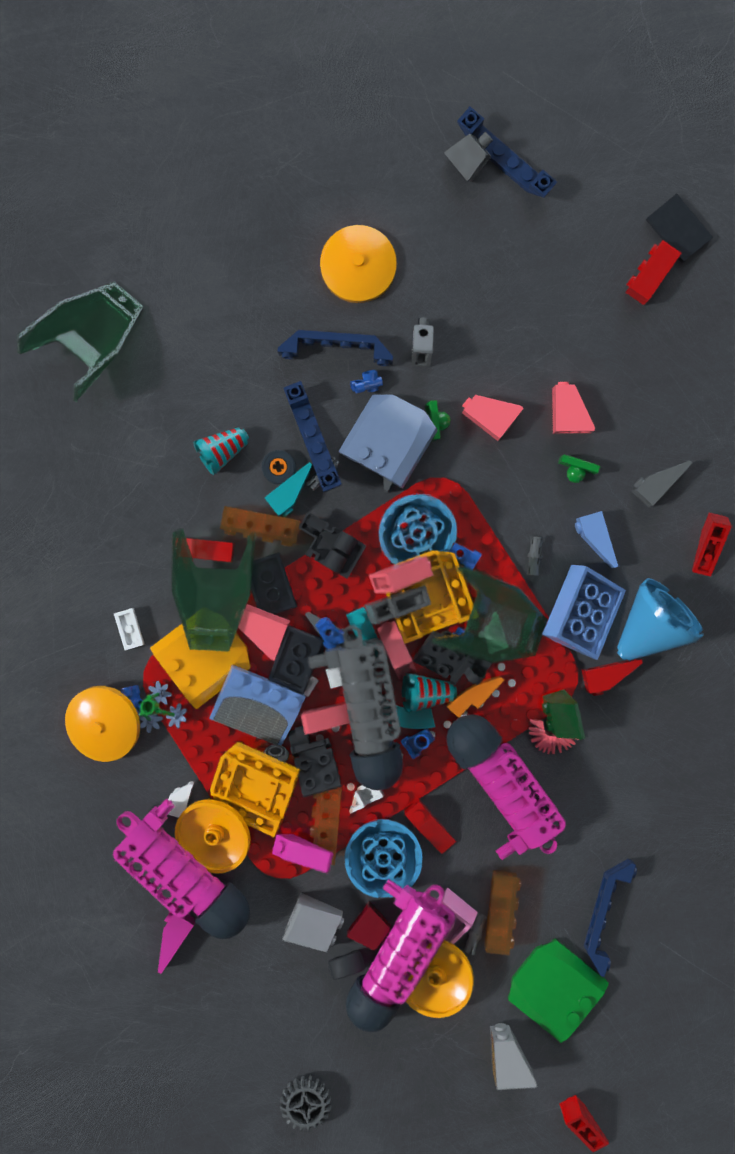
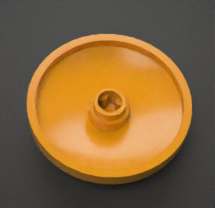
[320,225,396,303]
[65,686,140,762]
[175,799,250,874]
[401,939,474,1018]

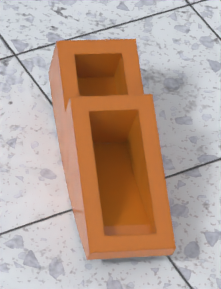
[446,676,504,718]

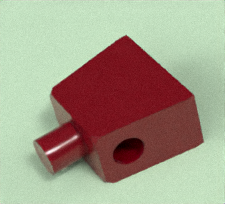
[347,902,391,950]

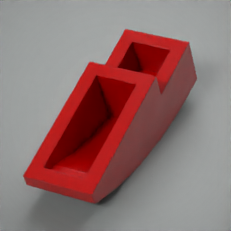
[176,538,235,563]

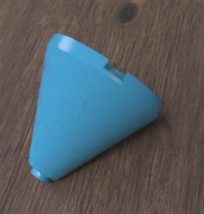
[617,578,703,661]

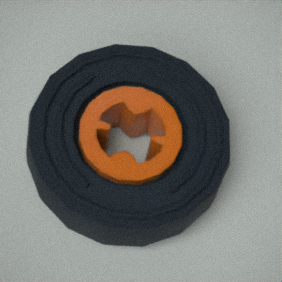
[262,450,296,484]

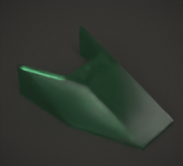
[17,282,143,402]
[171,528,256,652]
[432,566,548,663]

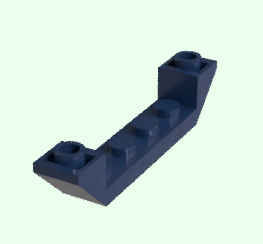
[457,107,557,198]
[277,330,393,366]
[283,381,342,492]
[584,859,637,977]

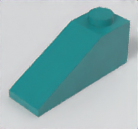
[265,462,313,517]
[346,607,387,664]

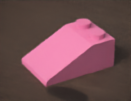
[432,888,478,944]

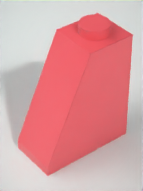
[552,382,595,434]
[462,395,523,441]
[369,556,433,593]
[236,604,290,661]
[377,621,417,681]
[301,702,350,735]

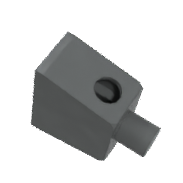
[444,132,493,182]
[411,317,434,367]

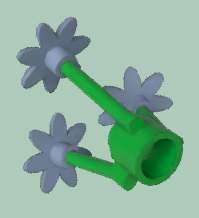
[139,681,187,733]

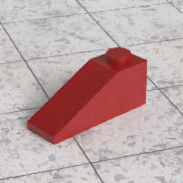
[692,512,732,577]
[582,658,643,696]
[404,798,456,854]
[559,1095,609,1152]

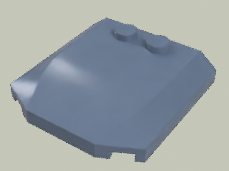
[338,395,438,488]

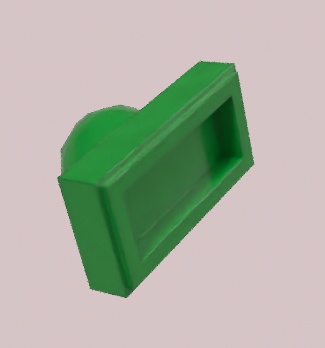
[425,400,451,442]
[558,454,600,483]

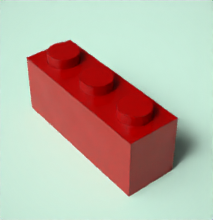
[625,240,681,305]

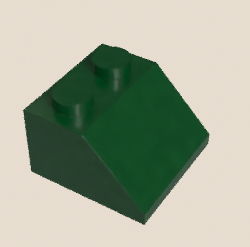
[542,689,585,739]

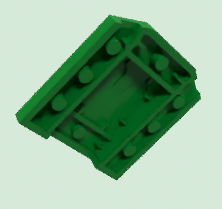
[508,938,609,1043]

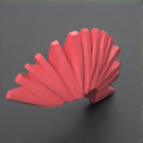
[528,719,578,754]

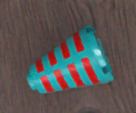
[193,427,249,475]
[402,673,457,712]

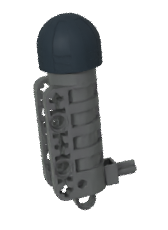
[308,625,403,791]

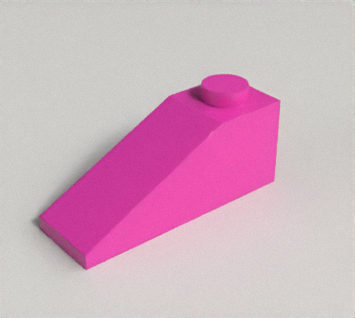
[272,834,333,873]
[158,907,196,974]

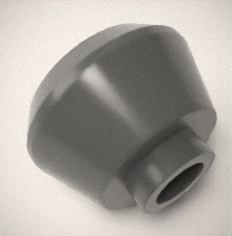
[263,745,289,763]

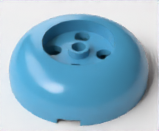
[379,494,457,564]
[345,819,422,898]

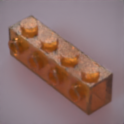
[220,506,301,547]
[310,784,342,865]
[484,870,521,955]

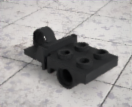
[299,512,367,579]
[413,631,492,686]
[288,726,342,798]

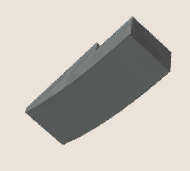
[365,586,431,624]

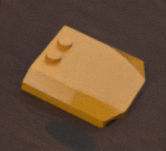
[386,550,478,644]
[150,607,251,709]
[210,742,300,837]

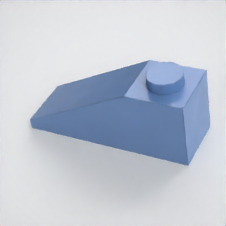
[575,511,618,568]

